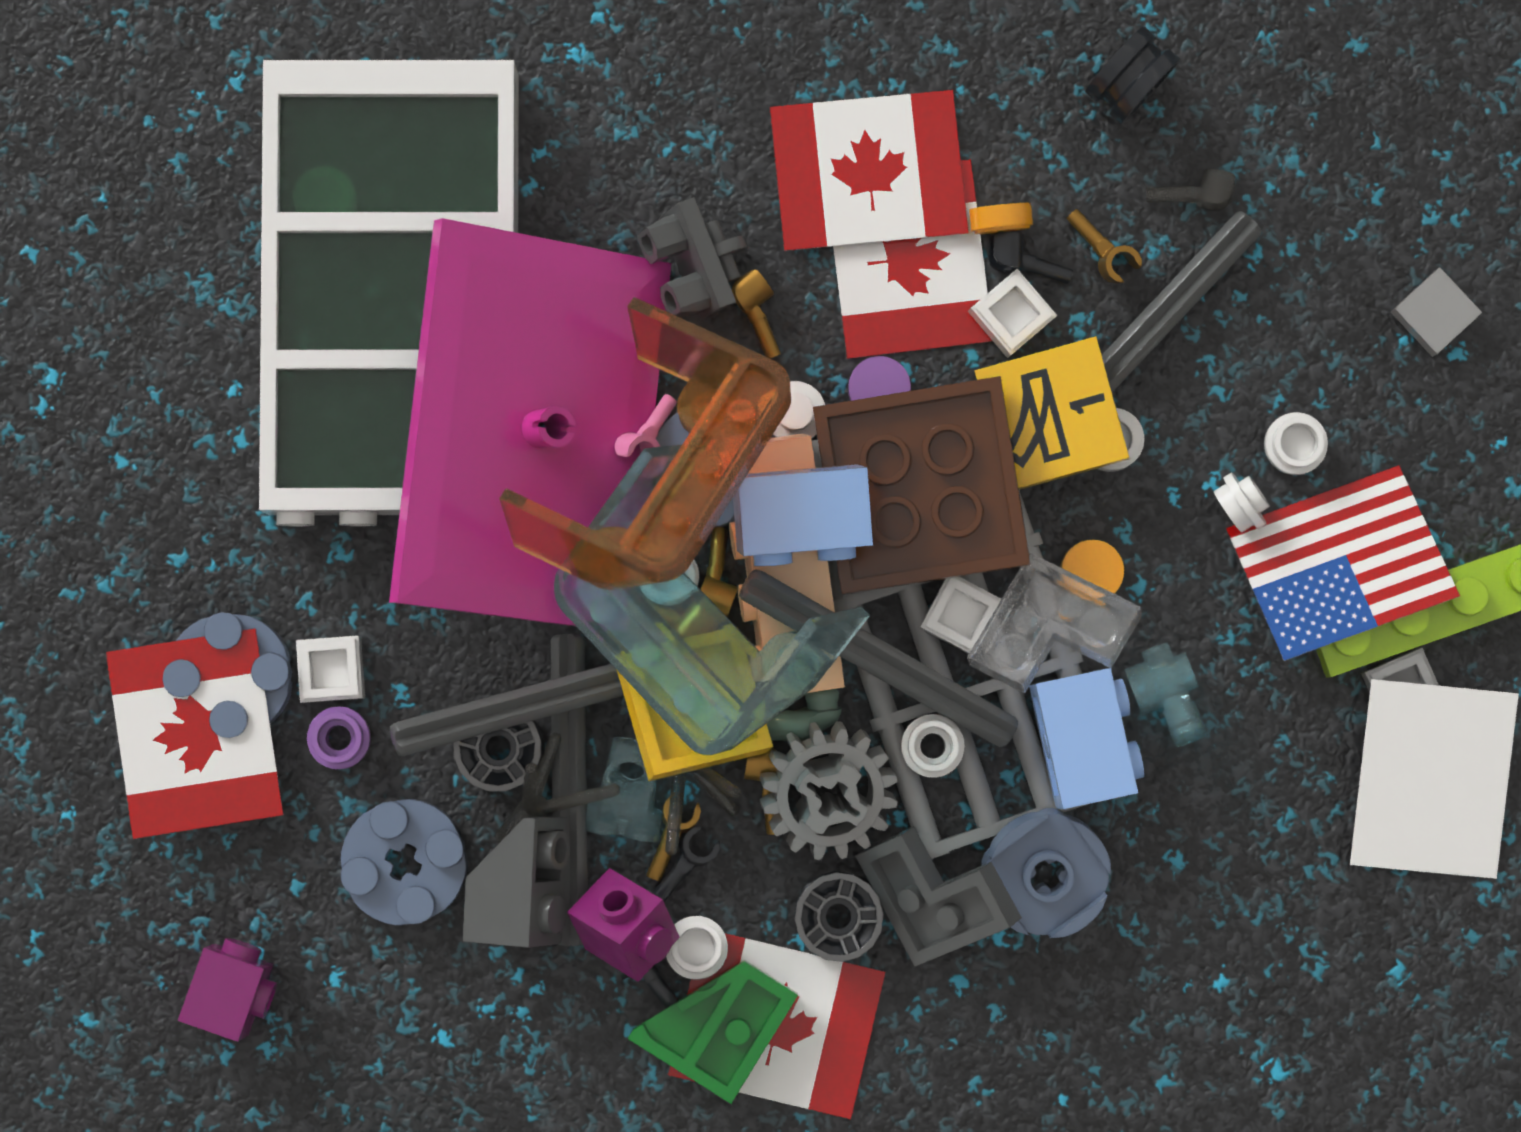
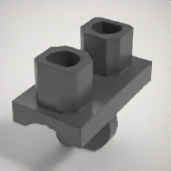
[637,197,749,322]

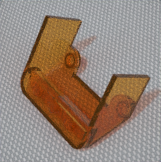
[499,297,792,590]

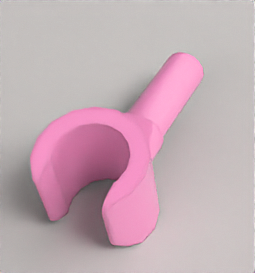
[614,394,677,472]

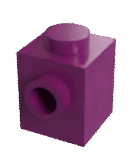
[567,868,680,982]
[178,938,277,1042]

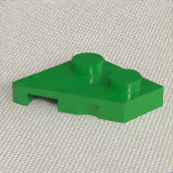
[628,960,798,1104]

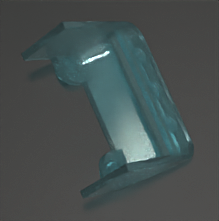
[554,442,870,755]

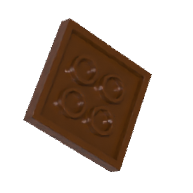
[813,376,1031,595]

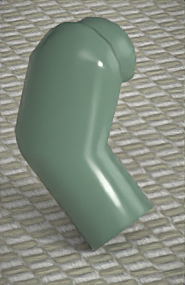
[762,689,842,741]

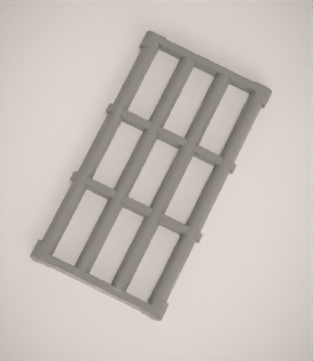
[828,490,1120,860]

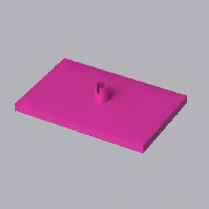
[389,218,672,633]

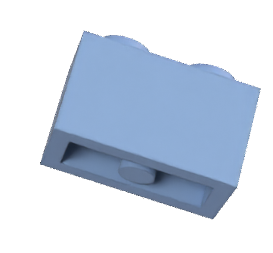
[731,464,873,566]
[1029,668,1144,809]

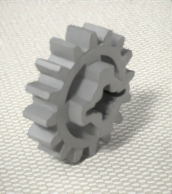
[759,721,898,860]

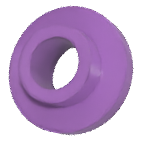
[307,707,371,769]

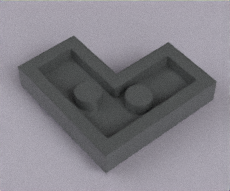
[856,826,1022,966]

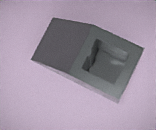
[463,816,570,948]

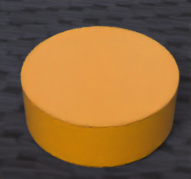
[969,203,1033,234]
[1059,540,1124,603]

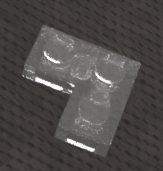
[967,552,1142,693]

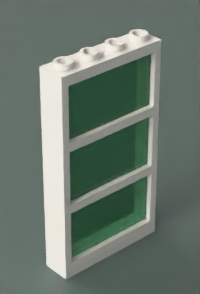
[259,60,519,527]

